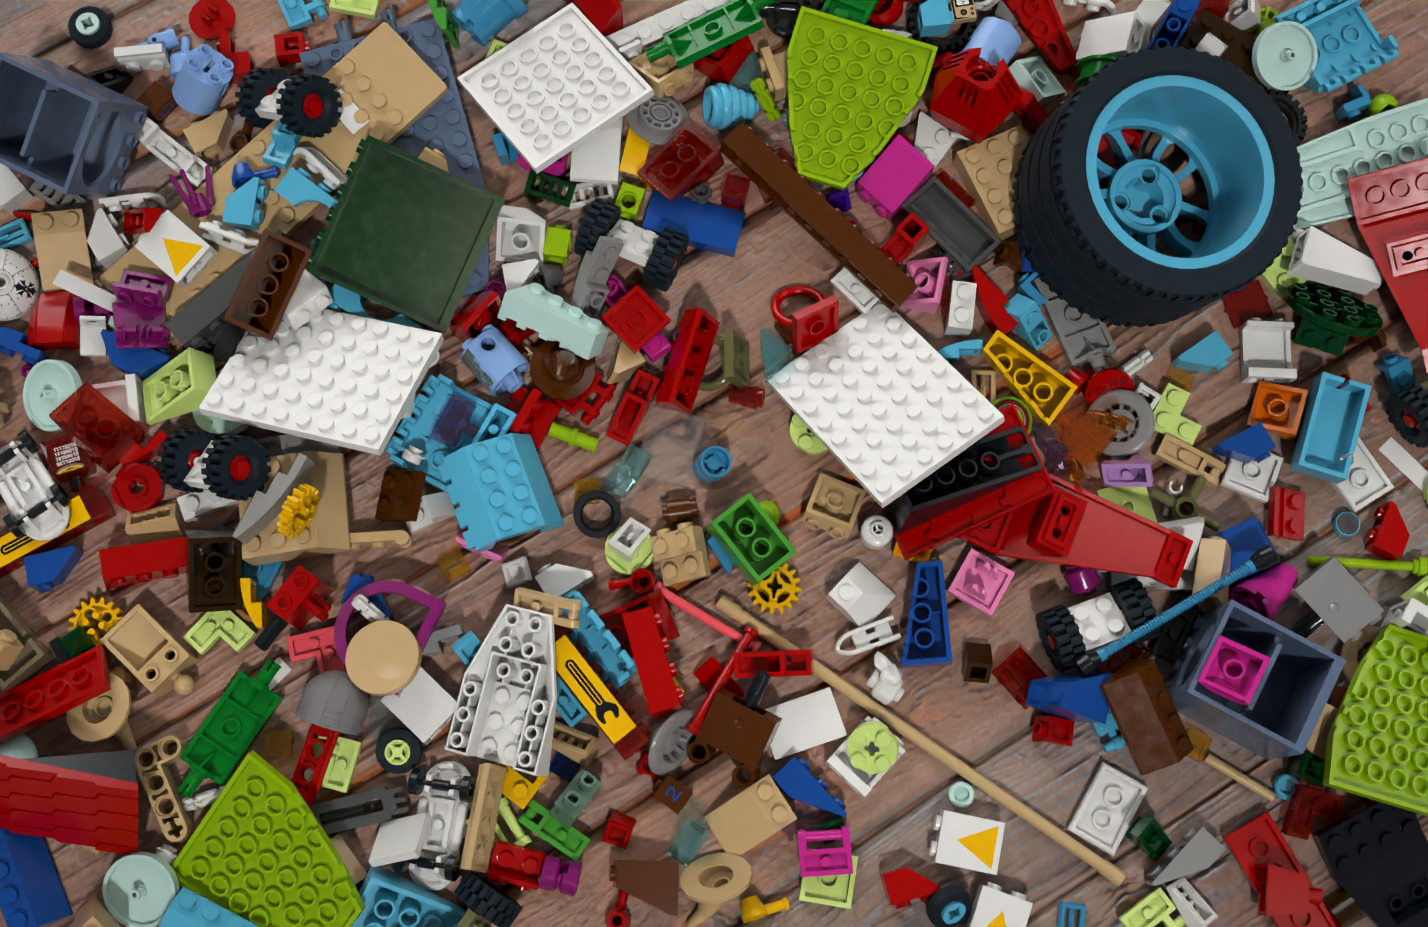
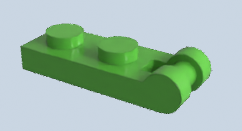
[517,799,591,862]

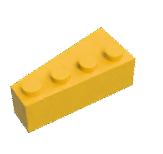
[980,329,1078,430]

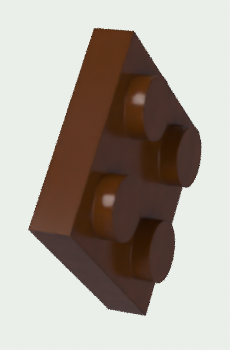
[375,471,426,522]

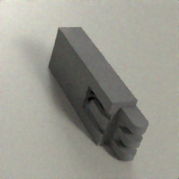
[311,786,409,836]

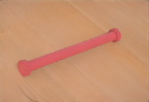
[651,581,762,652]

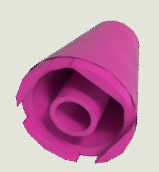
[1229,563,1298,621]

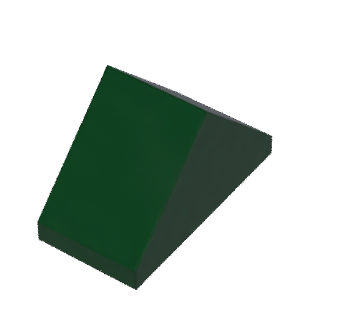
[1285,750,1325,789]

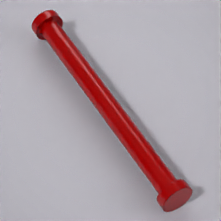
[685,626,759,736]

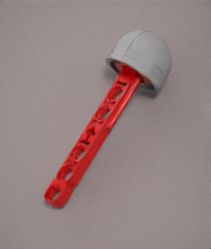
[291,670,369,810]

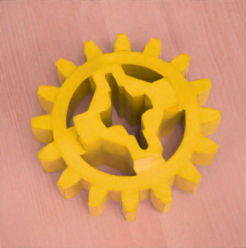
[747,563,801,615]

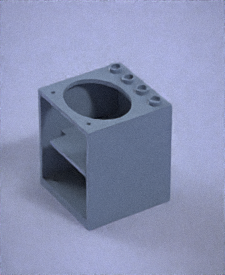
[0,52,148,195]
[1164,599,1346,760]

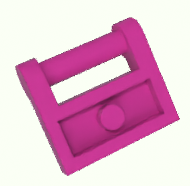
[797,826,853,877]

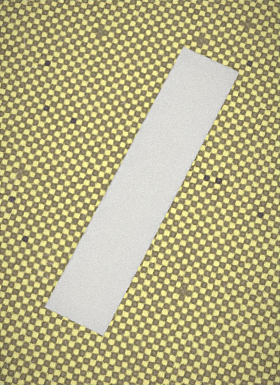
[52,269,131,312]
[1378,437,1428,492]

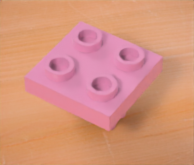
[947,548,1015,617]

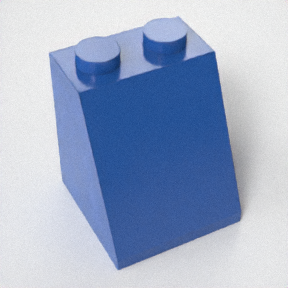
[1198,517,1281,584]
[1026,671,1114,724]

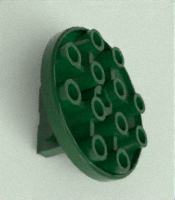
[1285,282,1383,356]

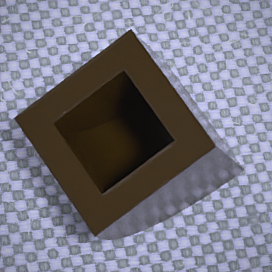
[963,642,993,683]
[1323,888,1366,927]

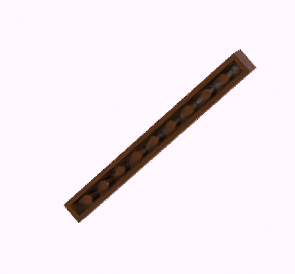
[719,123,918,313]

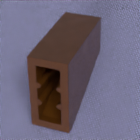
[609,860,679,916]

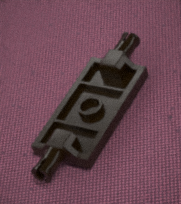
[1180,8,1290,95]

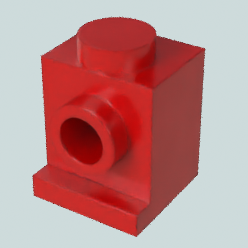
[274,32,311,67]

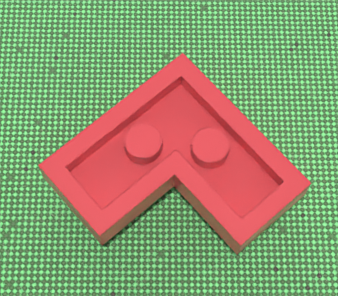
[286,626,347,674]

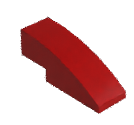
[969,265,1018,336]
[606,369,663,446]
[733,649,814,678]

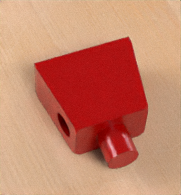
[1258,865,1323,916]

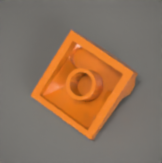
[1247,381,1309,439]

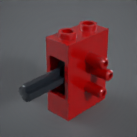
[254,565,333,651]

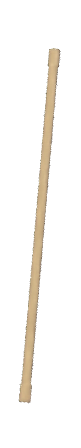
[715,595,1126,886]

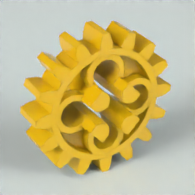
[276,483,320,539]
[68,597,124,649]

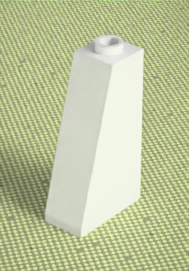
[1287,226,1384,295]

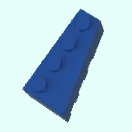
[901,561,952,668]

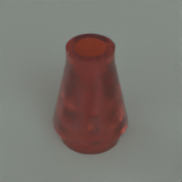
[728,386,765,410]

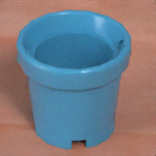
[451,0,528,47]

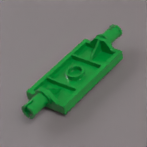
[644,0,778,69]
[177,658,283,798]

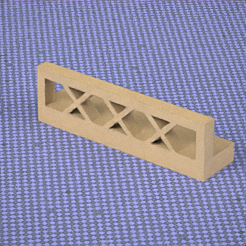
[460,763,507,873]

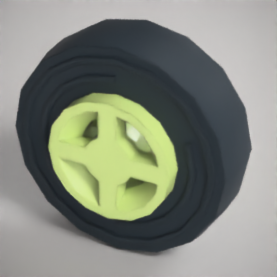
[375,727,423,774]

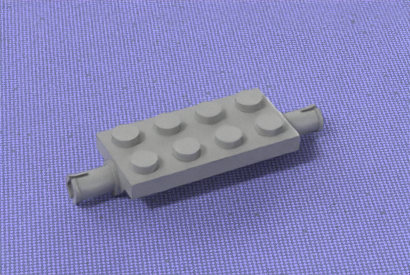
[1032,277,1117,374]

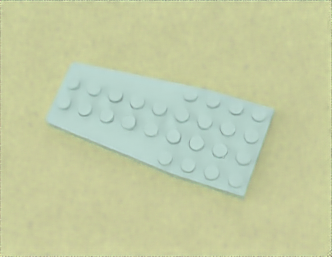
[1293,98,1428,231]

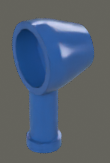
[232,162,279,189]

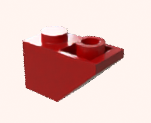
[1364,501,1410,560]
[880,867,941,909]

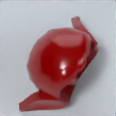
[869,0,918,29]

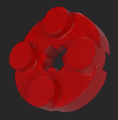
[111,463,165,513]

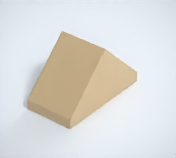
[606,338,646,384]

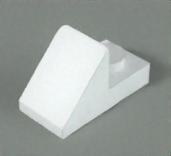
[406,492,455,535]

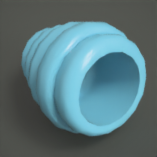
[702,83,759,131]

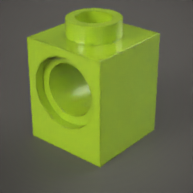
[615,182,646,223]
[542,225,573,265]

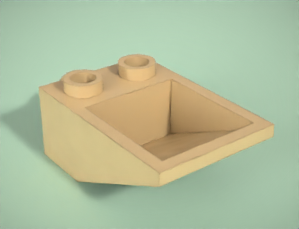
[100,604,198,697]

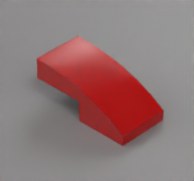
[119,430,169,466]

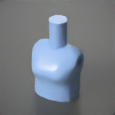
[135,28,180,53]
[169,36,191,80]

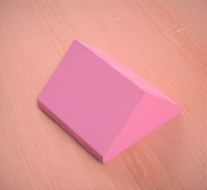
[901,257,948,314]

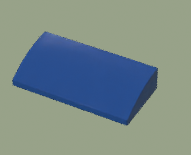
[642,190,746,257]

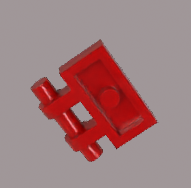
[554,371,617,426]

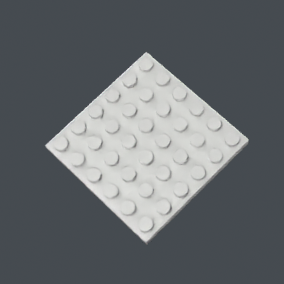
[457,3,654,174]

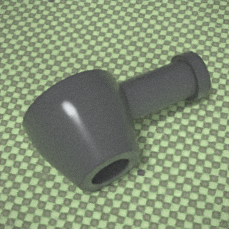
[539,265,563,295]

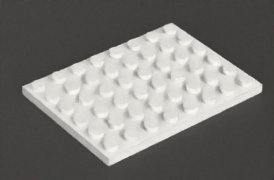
[766,301,1005,508]
[198,309,444,456]

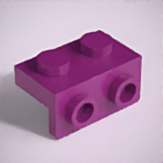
[111,269,174,307]

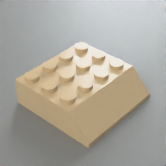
[953,125,1034,240]
[239,450,351,566]

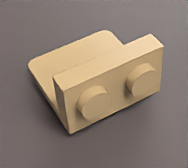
[757,46,788,102]

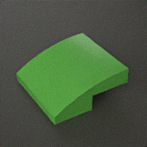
[428,0,459,49]

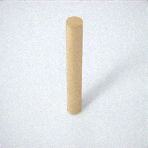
[1203,753,1276,802]

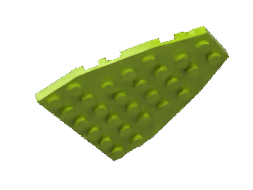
[787,6,938,190]
[1323,624,1428,816]
[171,751,366,927]

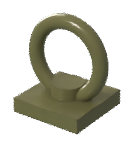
[699,329,750,391]

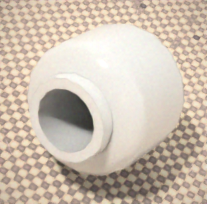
[860,515,893,550]

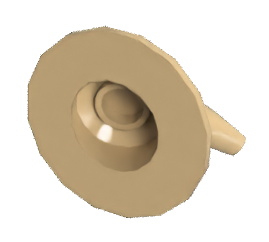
[66,673,137,751]
[680,853,752,927]

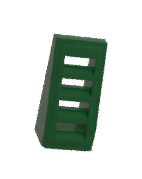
[524,170,576,208]

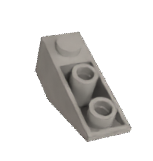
[1145,826,1226,886]

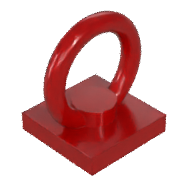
[771,286,839,354]

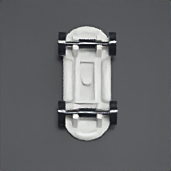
[0,429,72,541]
[393,761,476,891]

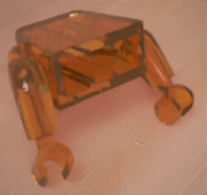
[1055,410,1134,488]

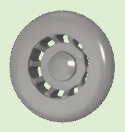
[626,95,691,146]
[1085,389,1155,457]
[648,709,697,775]

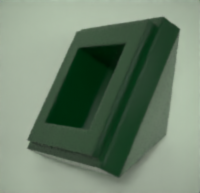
[59,626,96,659]
[816,816,844,845]

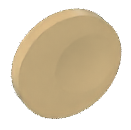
[345,620,422,696]

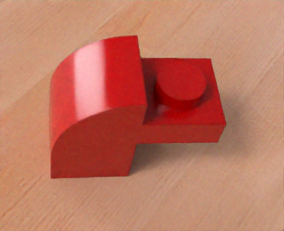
[216,31,255,84]
[880,212,930,266]

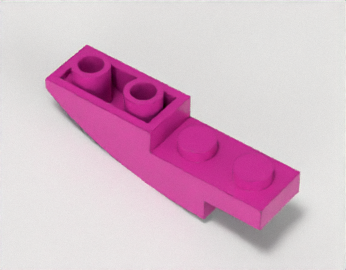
[604,274,671,363]

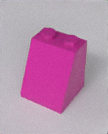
[855,134,934,222]

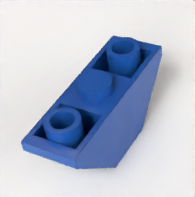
[101,329,172,380]

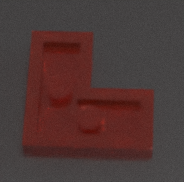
[1280,783,1344,840]

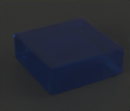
[549,752,580,783]

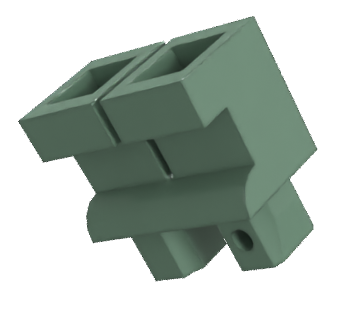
[549,768,602,830]

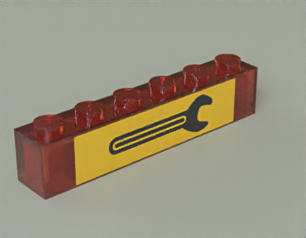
[0,485,117,578]
[554,624,652,761]

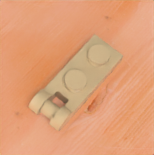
[1154,433,1226,488]
[350,530,413,551]
[513,587,582,628]

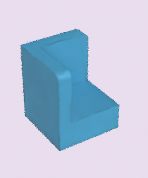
[492,133,518,166]

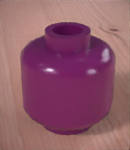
[1063,566,1101,597]

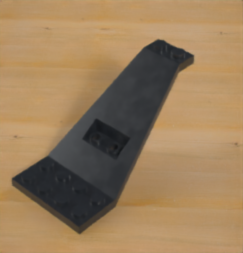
[1313,800,1428,927]

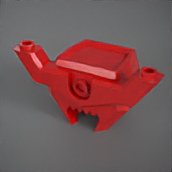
[929,48,1047,144]

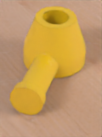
[741,895,790,923]

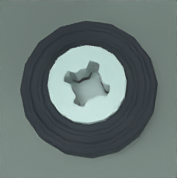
[68,6,113,49]

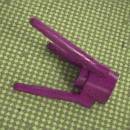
[169,165,215,218]

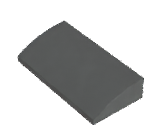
[901,176,1002,273]

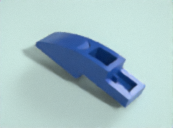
[0,327,50,366]

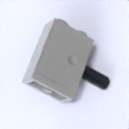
[1291,555,1385,643]

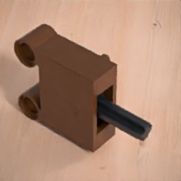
[687,670,782,789]

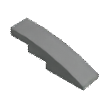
[232,453,316,544]

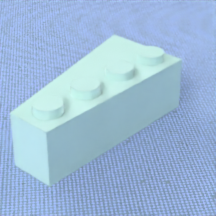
[497,283,610,360]

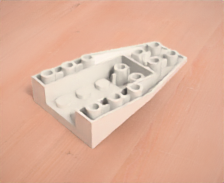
[445,604,557,776]

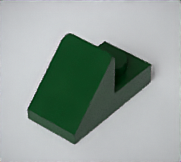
[1125,813,1172,862]

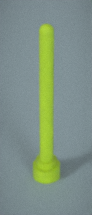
[1306,556,1428,577]

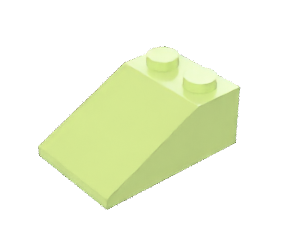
[142,347,216,425]

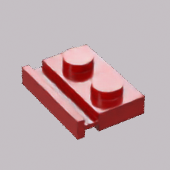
[1267,486,1305,541]

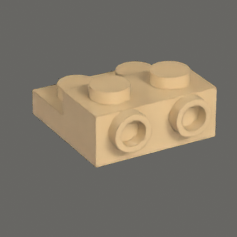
[628,52,694,98]
[802,473,866,539]
[650,522,711,587]

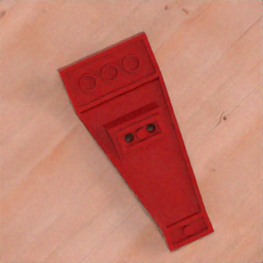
[1346,157,1428,373]
[957,473,1193,588]

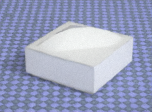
[501,556,533,588]

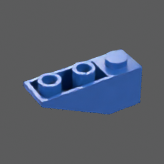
[1147,0,1201,50]
[772,756,847,818]

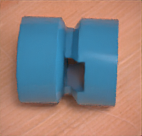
[693,446,732,483]

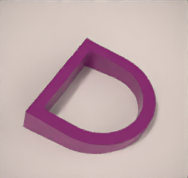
[334,580,447,697]

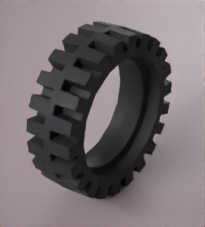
[906,0,977,57]
[1265,89,1308,146]

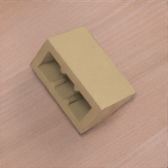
[125,503,185,545]

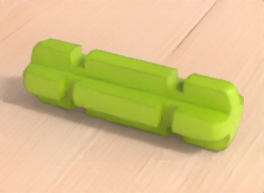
[750,77,781,121]

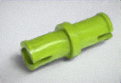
[548,421,600,453]

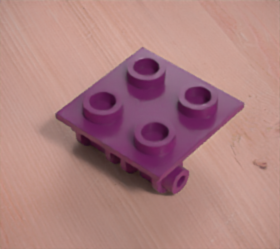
[112,302,169,349]

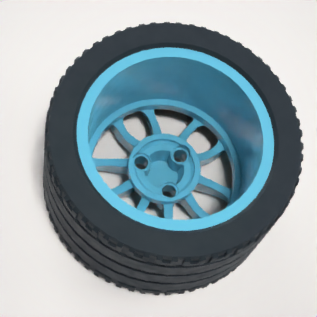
[1012,46,1303,327]

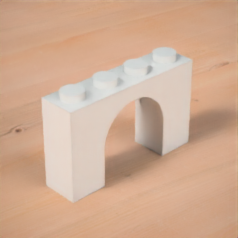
[1135,0,1228,57]

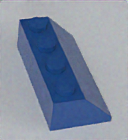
[0,828,73,927]

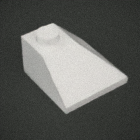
[496,205,546,265]
[826,562,896,628]

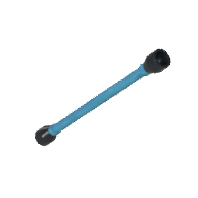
[1073,544,1279,677]

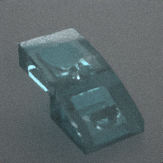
[604,443,653,498]

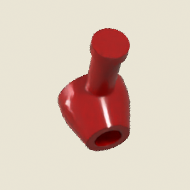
[1065,367,1095,395]
[608,568,655,594]
[605,890,631,927]

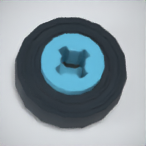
[926,884,972,927]

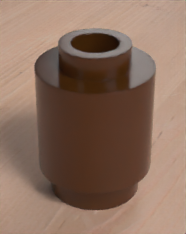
[661,496,699,525]

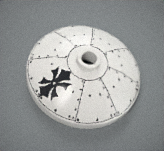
[0,248,39,322]

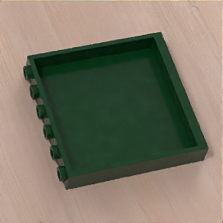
[306,135,505,333]

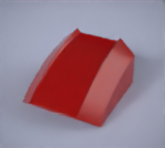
[28,291,80,351]

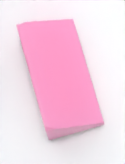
[455,529,510,564]

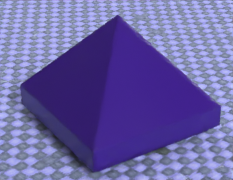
[825,188,852,212]

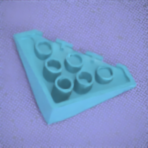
[352,866,467,927]

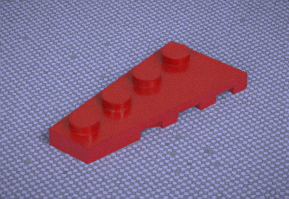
[1003,0,1077,73]

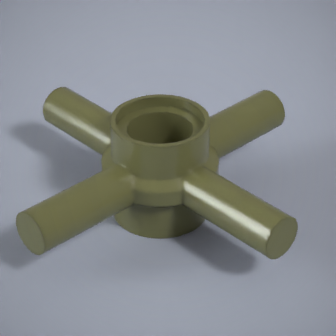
[1150,475,1221,532]

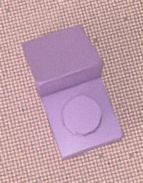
[1101,454,1154,487]

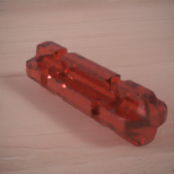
[936,171,975,209]

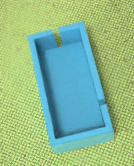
[1289,372,1372,484]

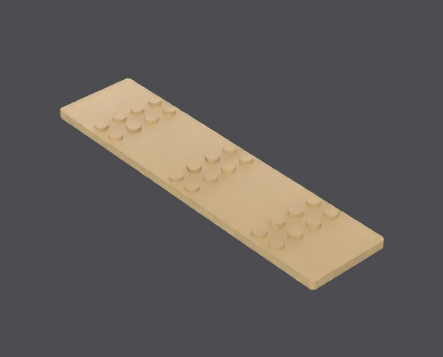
[100,22,448,345]

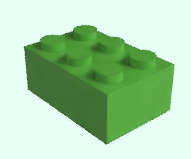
[705,492,797,587]

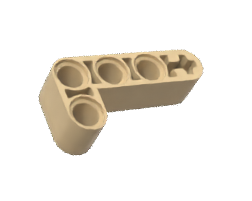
[135,736,194,843]

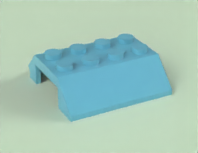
[1274,0,1399,93]
[384,374,517,494]
[438,433,564,552]
[554,589,637,728]

